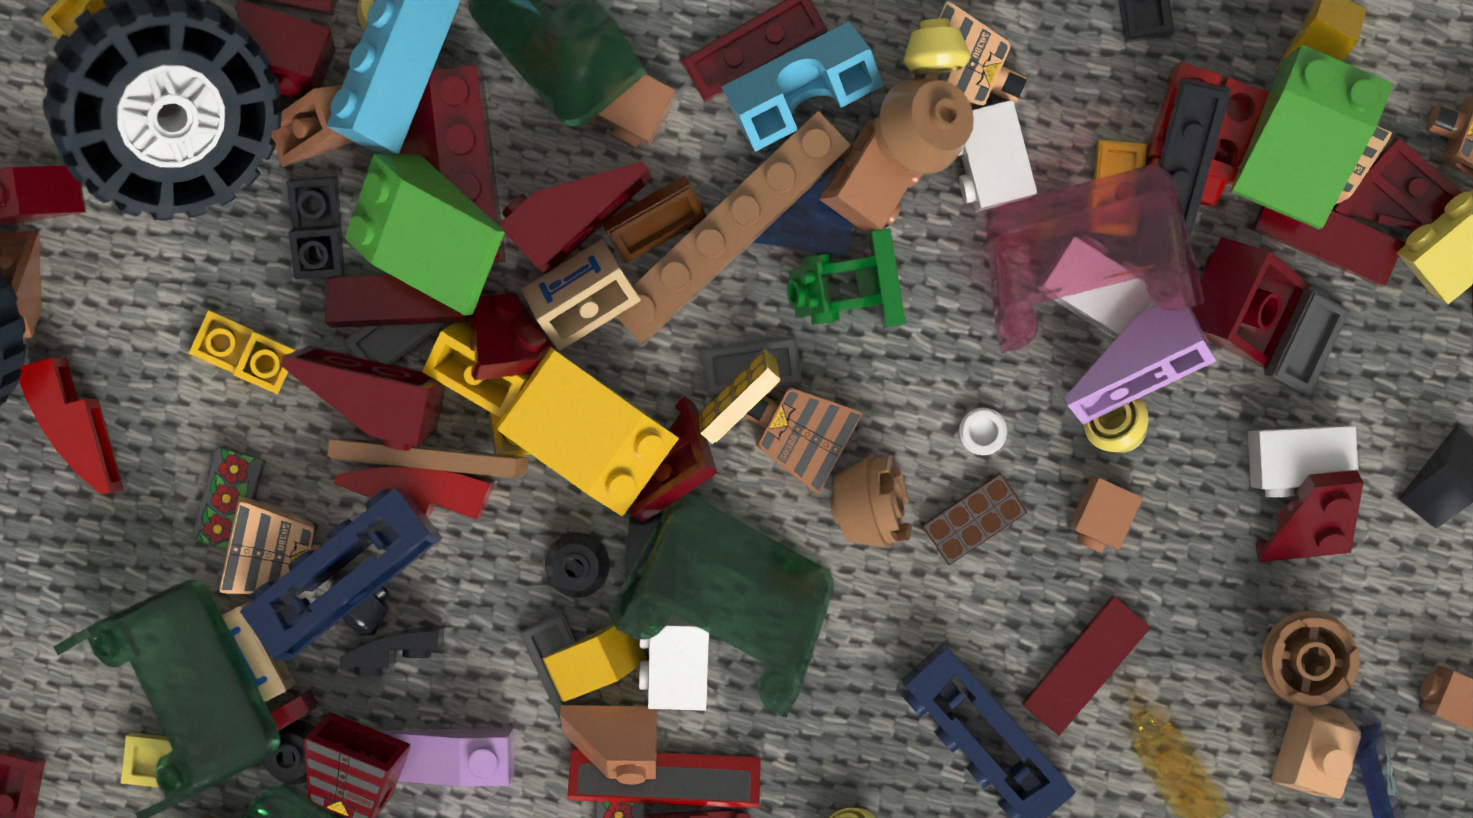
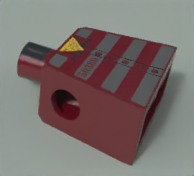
[304,712,411,818]

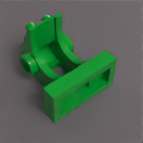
[787,228,906,328]

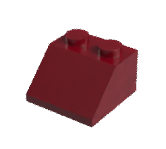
[1187,237,1310,369]

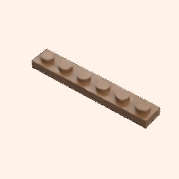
[616,111,852,344]

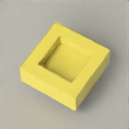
[121,732,179,789]

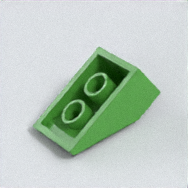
[1230,44,1394,229]
[345,154,505,315]

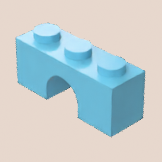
[721,21,884,152]

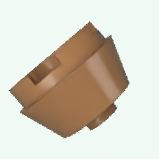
[874,78,974,174]
[830,454,912,549]
[1262,611,1360,707]

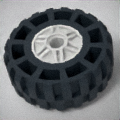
[42,0,282,220]

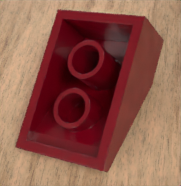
[499,161,652,274]
[281,345,446,451]

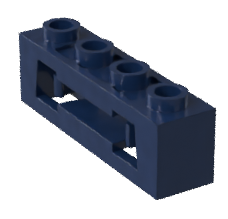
[239,487,443,660]
[901,642,1076,818]

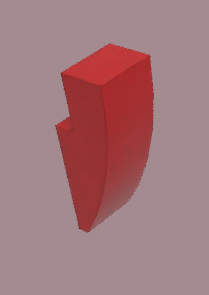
[19,357,124,494]
[334,466,495,519]

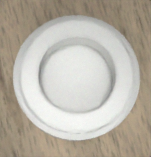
[958,408,1007,455]

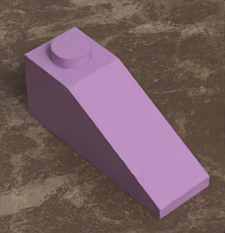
[1064,294,1216,424]
[379,728,515,787]

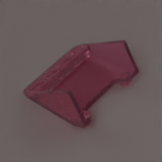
[986,165,1204,353]

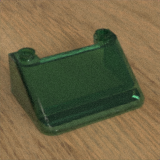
[608,495,834,719]

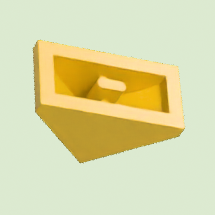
[1276,0,1366,70]
[542,619,648,702]

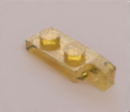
[1129,707,1231,818]

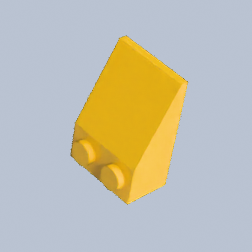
[494,348,679,517]

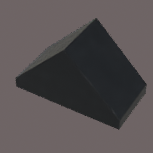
[1398,425,1473,529]

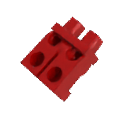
[1145,61,1269,207]

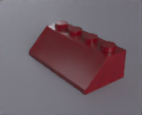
[399,65,506,264]

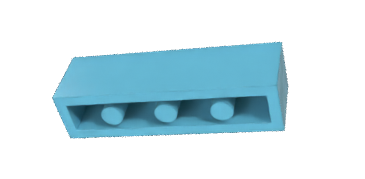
[326,0,460,154]

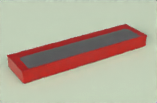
[567,749,761,808]

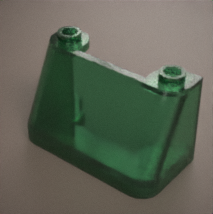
[467,0,647,127]

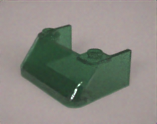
[53,580,280,818]

